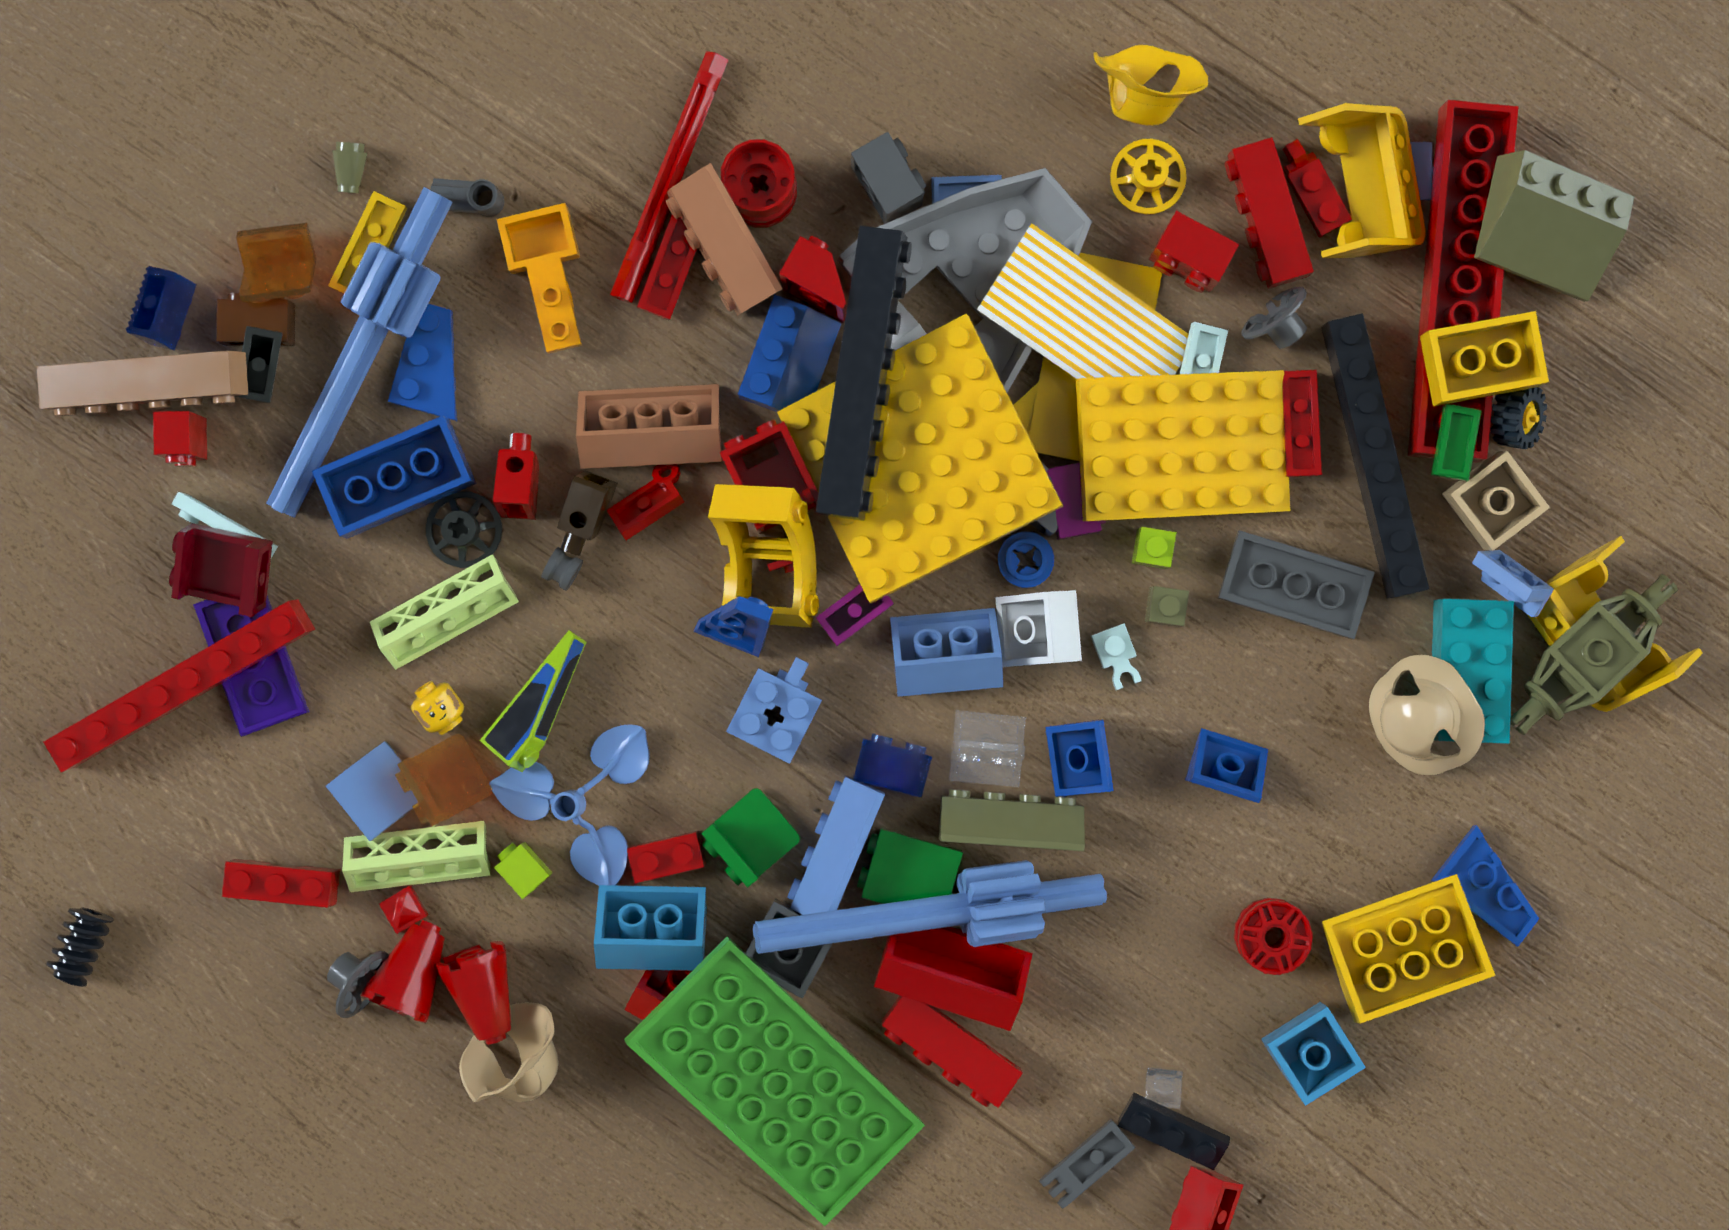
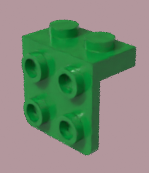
[701,788,800,888]

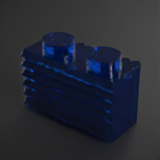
[126,266,197,351]
[853,733,932,798]

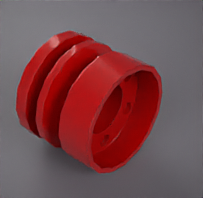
[721,139,797,228]

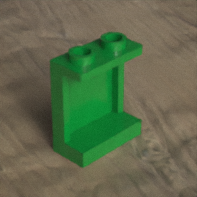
[857,827,963,904]

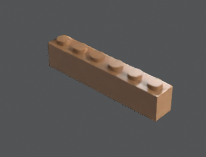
[36,351,248,416]

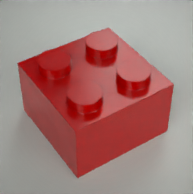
[1149,210,1239,293]

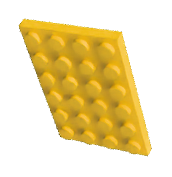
[1076,370,1290,521]

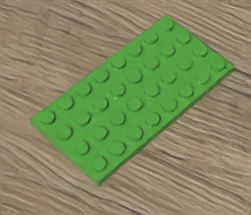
[624,936,925,1226]

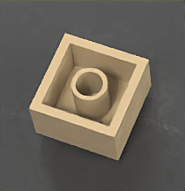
[1442,451,1550,551]

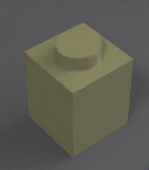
[1145,586,1189,627]

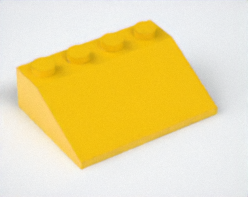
[1322,874,1496,1024]

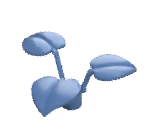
[489,724,649,886]

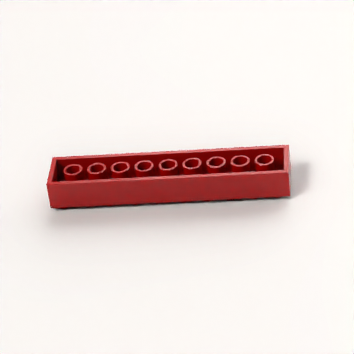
[1408,100,1519,463]

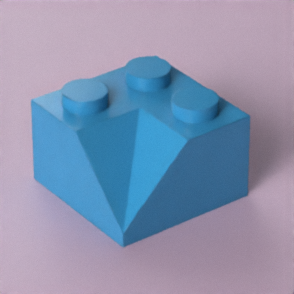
[1261,1002,1366,1106]

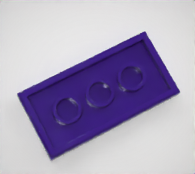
[193,596,309,737]

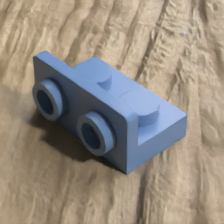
[1472,550,1554,617]

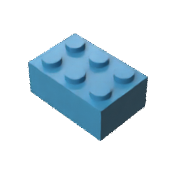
[594,885,707,971]

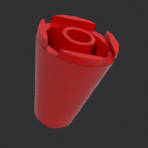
[361,920,445,1024]
[435,941,511,1045]

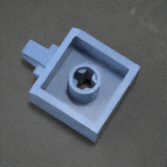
[726,657,822,764]

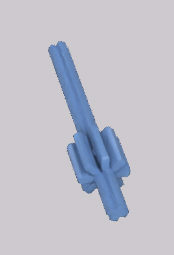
[266,187,453,517]
[753,860,1107,954]

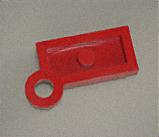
[606,464,685,541]

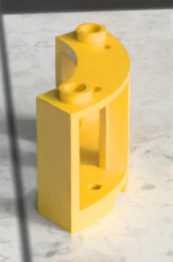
[708,484,819,628]

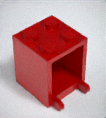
[719,419,819,534]

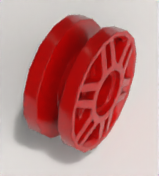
[1234,897,1313,975]

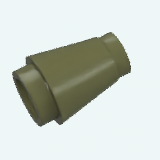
[332,142,368,193]

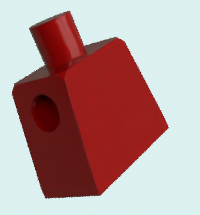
[493,433,539,520]

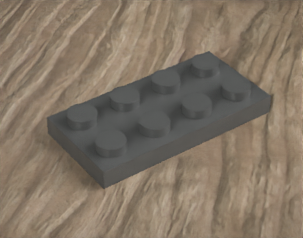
[1218,530,1375,639]

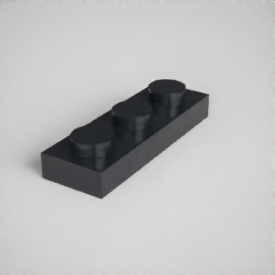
[1117,1092,1230,1170]

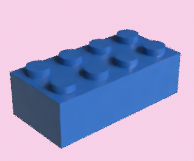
[312,415,477,539]

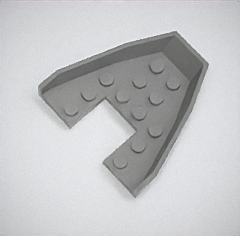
[837,168,1092,392]

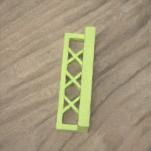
[370,554,519,670]
[342,821,490,892]

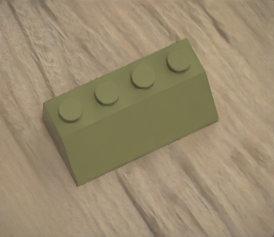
[938,789,1085,851]

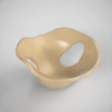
[1369,655,1485,775]
[459,1002,559,1102]

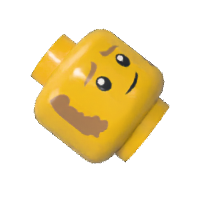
[411,681,464,735]

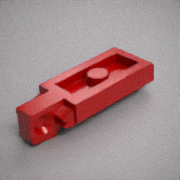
[1282,139,1352,238]

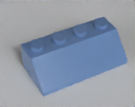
[787,776,885,915]

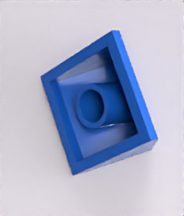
[1045,719,1114,797]
[1185,728,1268,803]

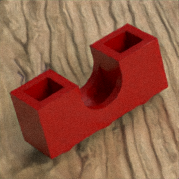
[222,859,340,908]

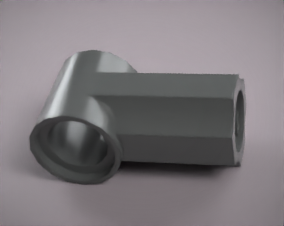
[430,178,505,217]

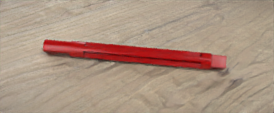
[610,51,728,303]

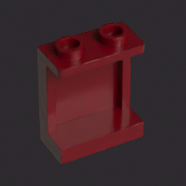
[169,523,273,617]

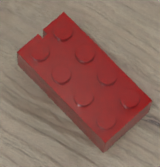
[874,926,1033,1031]

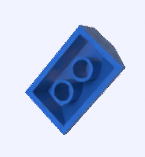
[738,294,841,412]

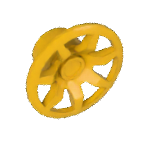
[1110,138,1187,215]

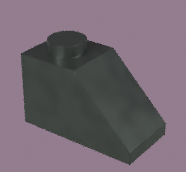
[235,326,283,403]

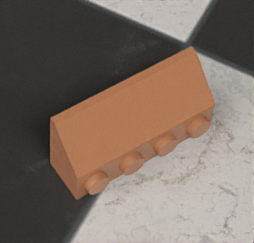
[666,163,783,316]
[576,384,722,469]

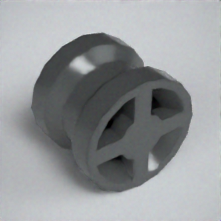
[541,547,583,591]

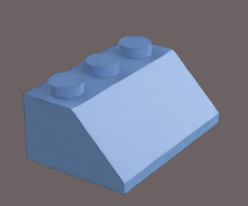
[890,608,1003,697]

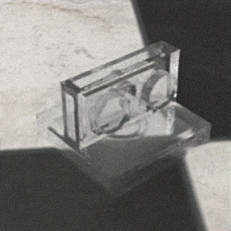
[949,710,1026,787]

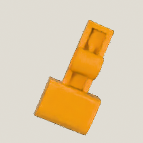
[496,203,582,354]

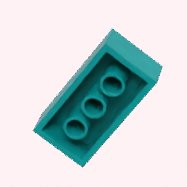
[1432,599,1514,744]

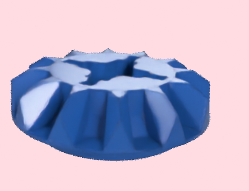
[998,532,1054,588]

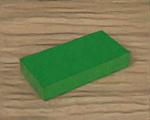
[1431,404,1482,481]

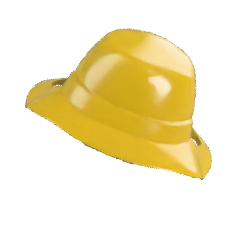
[1093,45,1208,126]

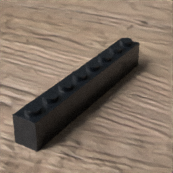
[816,226,912,521]
[1321,313,1429,599]

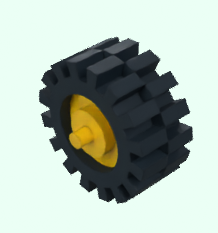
[1490,387,1547,449]

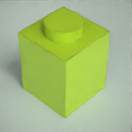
[1131,527,1177,569]
[494,842,553,900]

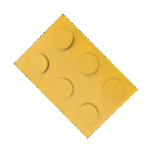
[1420,311,1549,406]

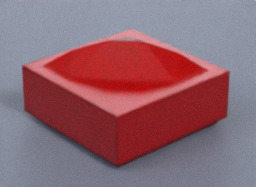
[379,885,429,934]

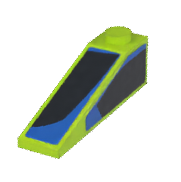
[479,630,586,772]

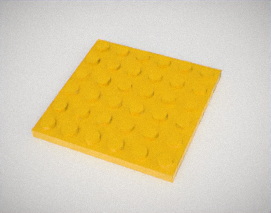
[777,313,1063,603]

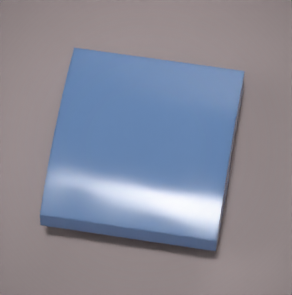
[326,741,430,841]

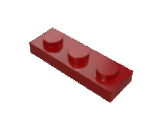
[637,215,697,321]
[1282,370,1322,477]

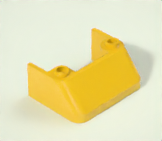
[1298,103,1426,258]
[1527,536,1703,712]

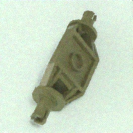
[1510,574,1678,735]

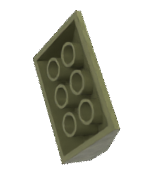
[1474,150,1635,302]

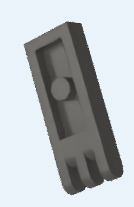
[1039,1119,1135,1209]

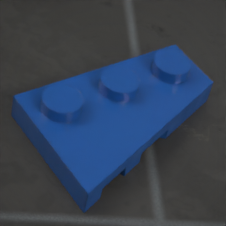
[388,304,457,422]
[693,596,773,657]
[1431,825,1539,947]

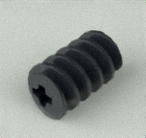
[46,907,114,987]

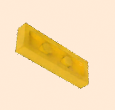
[328,191,407,294]

